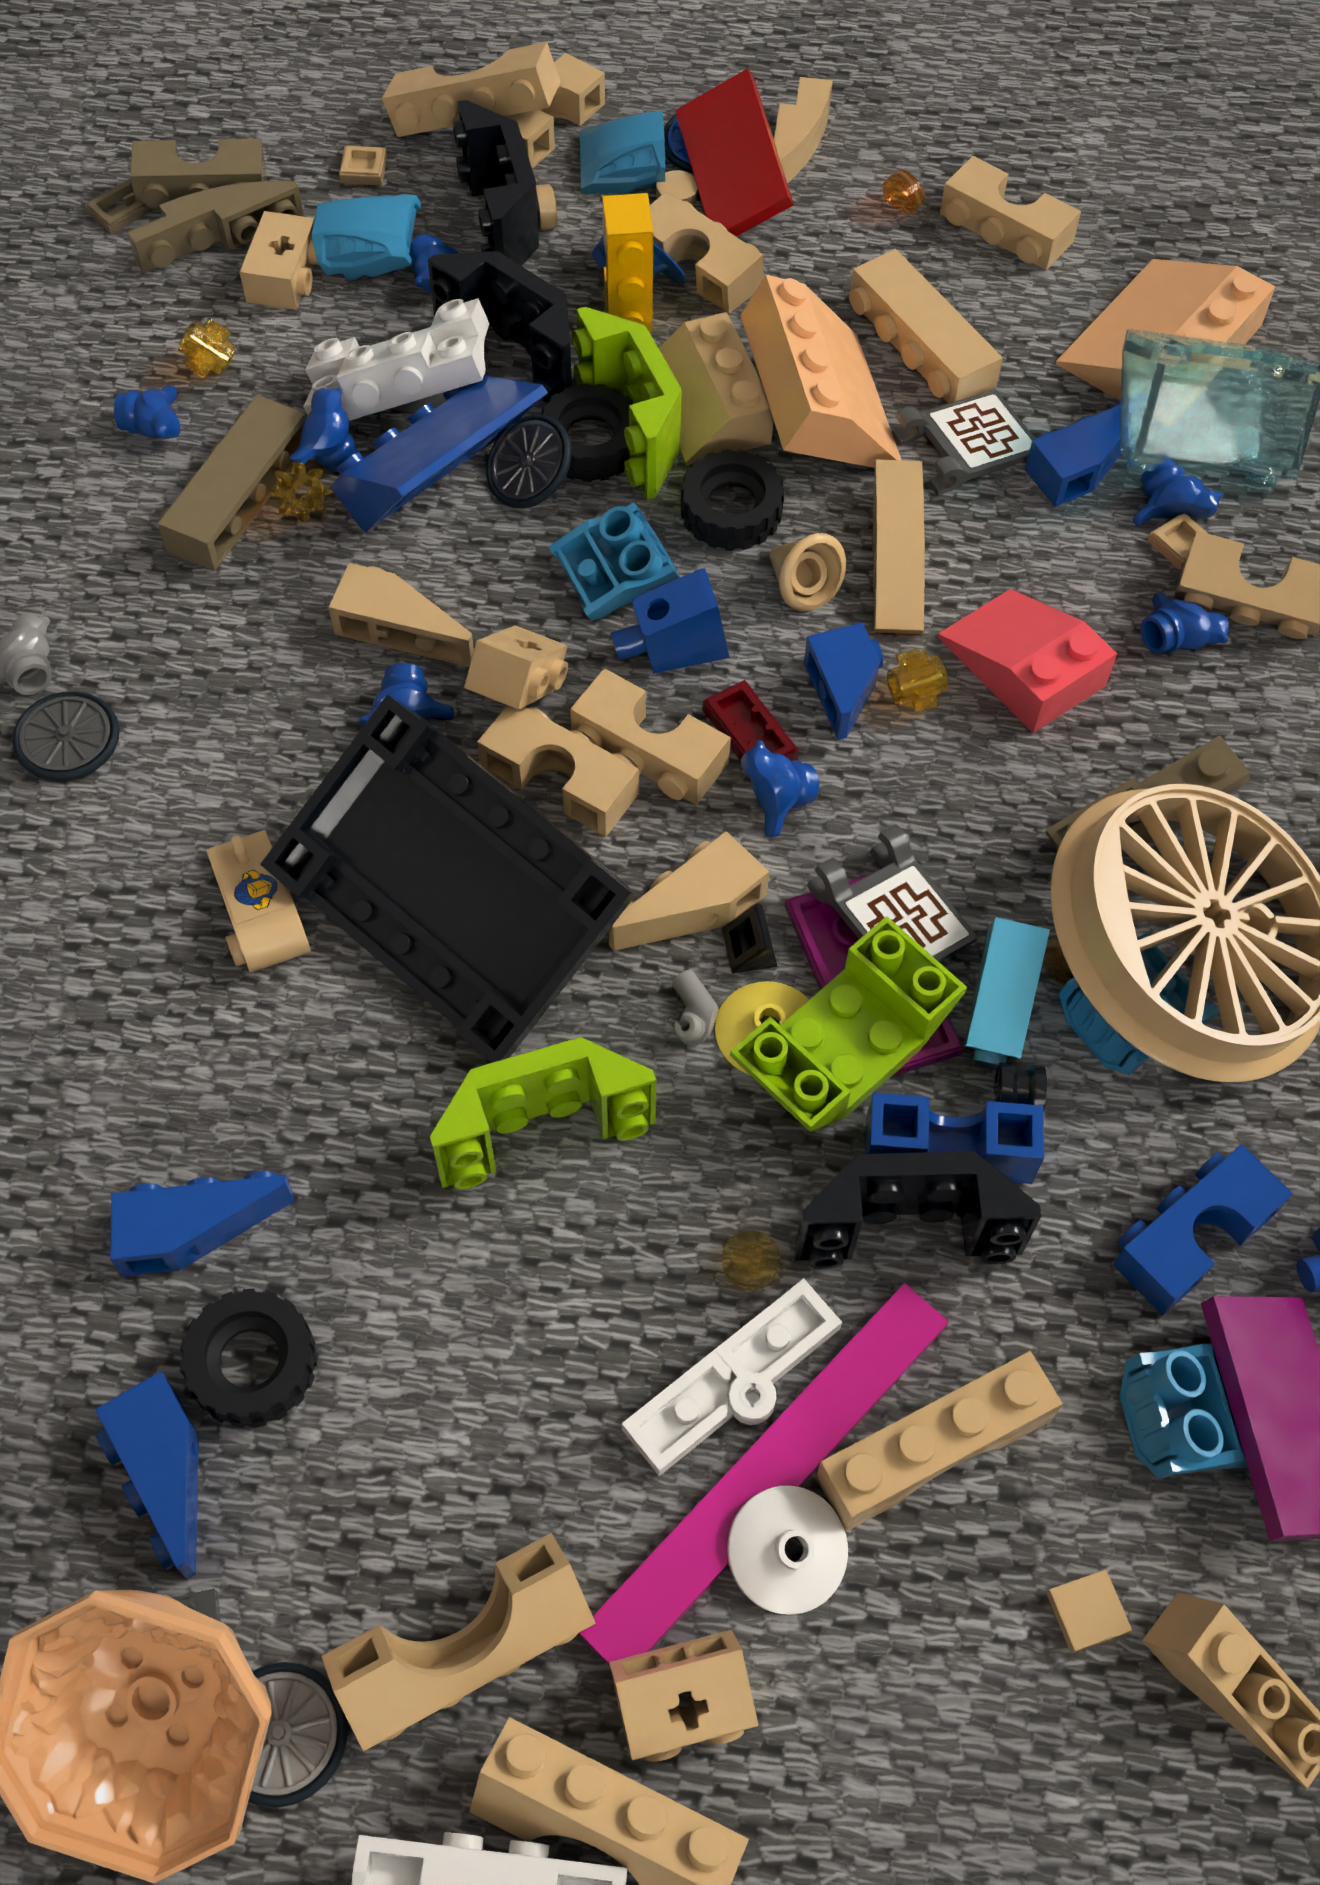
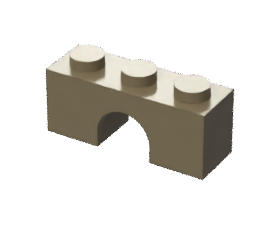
[130,138,266,210]

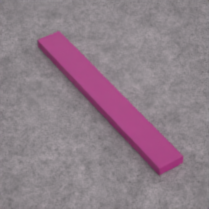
[578,1283,949,1667]

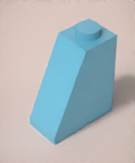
[963,917,1050,1066]

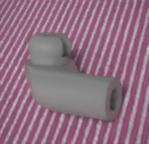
[672,970,718,1046]

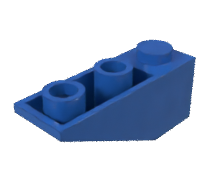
[1025,393,1151,507]
[110,1171,294,1277]
[95,1371,199,1579]

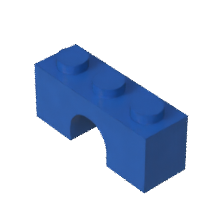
[864,1092,1044,1184]
[1113,1144,1293,1316]

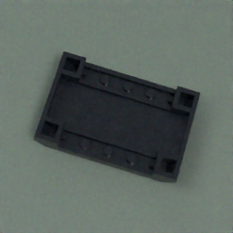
[260,695,637,1063]

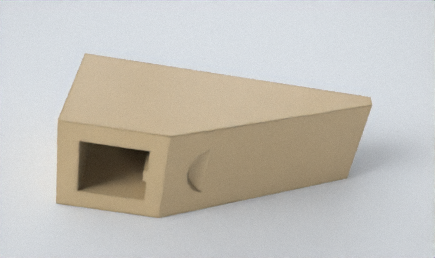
[608,831,769,951]
[1142,1592,1320,1789]

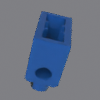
[610,568,730,674]

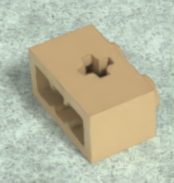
[239,211,319,310]
[464,625,568,710]
[609,1629,759,1762]

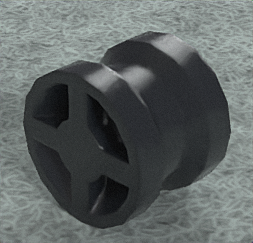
[994,1062,1047,1109]

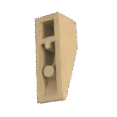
[328,563,474,667]

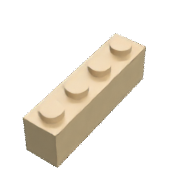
[849,249,1003,403]

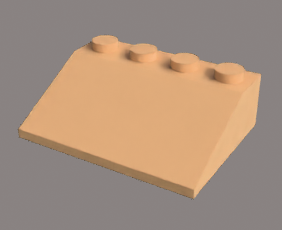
[1056,259,1276,428]
[740,275,901,468]

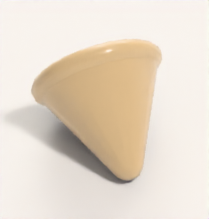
[769,533,846,612]

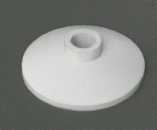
[727,1486,848,1615]

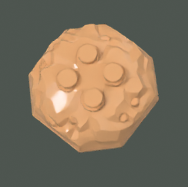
[0,1590,272,1884]

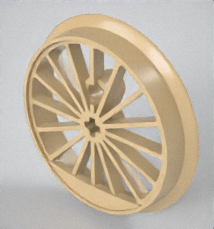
[1051,784,1320,1082]

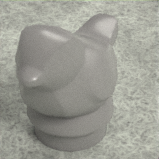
[0,614,52,695]

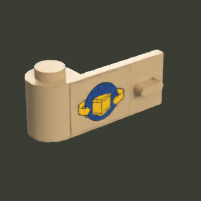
[206,830,311,973]

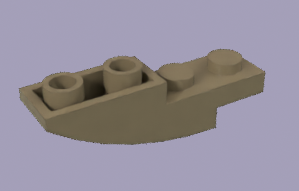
[127,181,304,273]
[1046,735,1250,856]

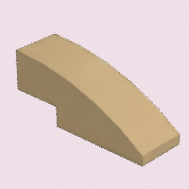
[774,77,833,183]

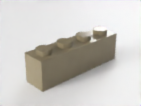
[157,395,306,571]

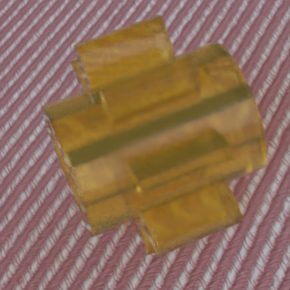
[178,318,235,378]
[269,462,332,523]
[887,648,948,713]

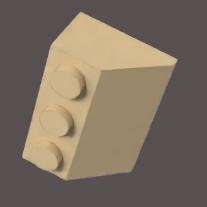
[659,312,774,466]

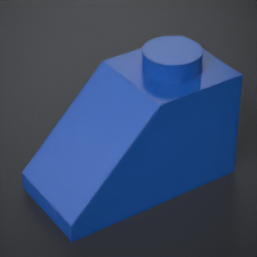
[804,622,883,740]

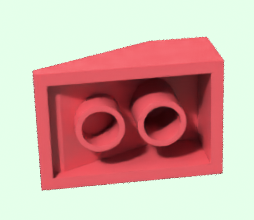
[937,589,1118,733]

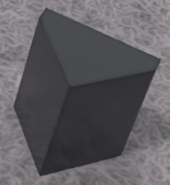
[722,903,777,974]

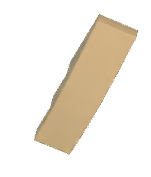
[872,459,925,634]

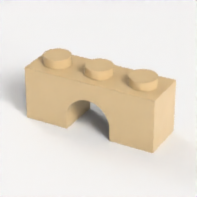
[505,53,605,168]
[940,156,1081,270]
[650,191,764,314]
[1174,531,1320,639]
[570,668,731,805]
[477,705,639,837]

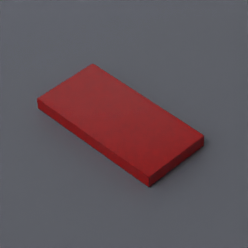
[675,68,794,236]

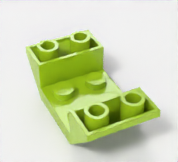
[572,307,682,500]
[730,916,967,1132]
[430,1037,657,1190]

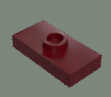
[702,680,799,762]

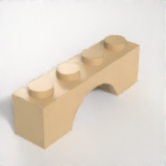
[382,42,560,137]
[815,1351,1063,1532]
[321,1533,596,1752]
[469,1717,749,1885]

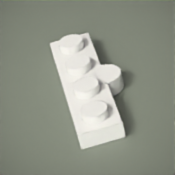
[622,1278,842,1476]

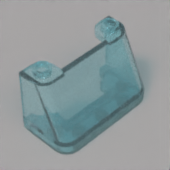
[1119,329,1320,485]

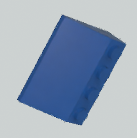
[330,375,548,532]

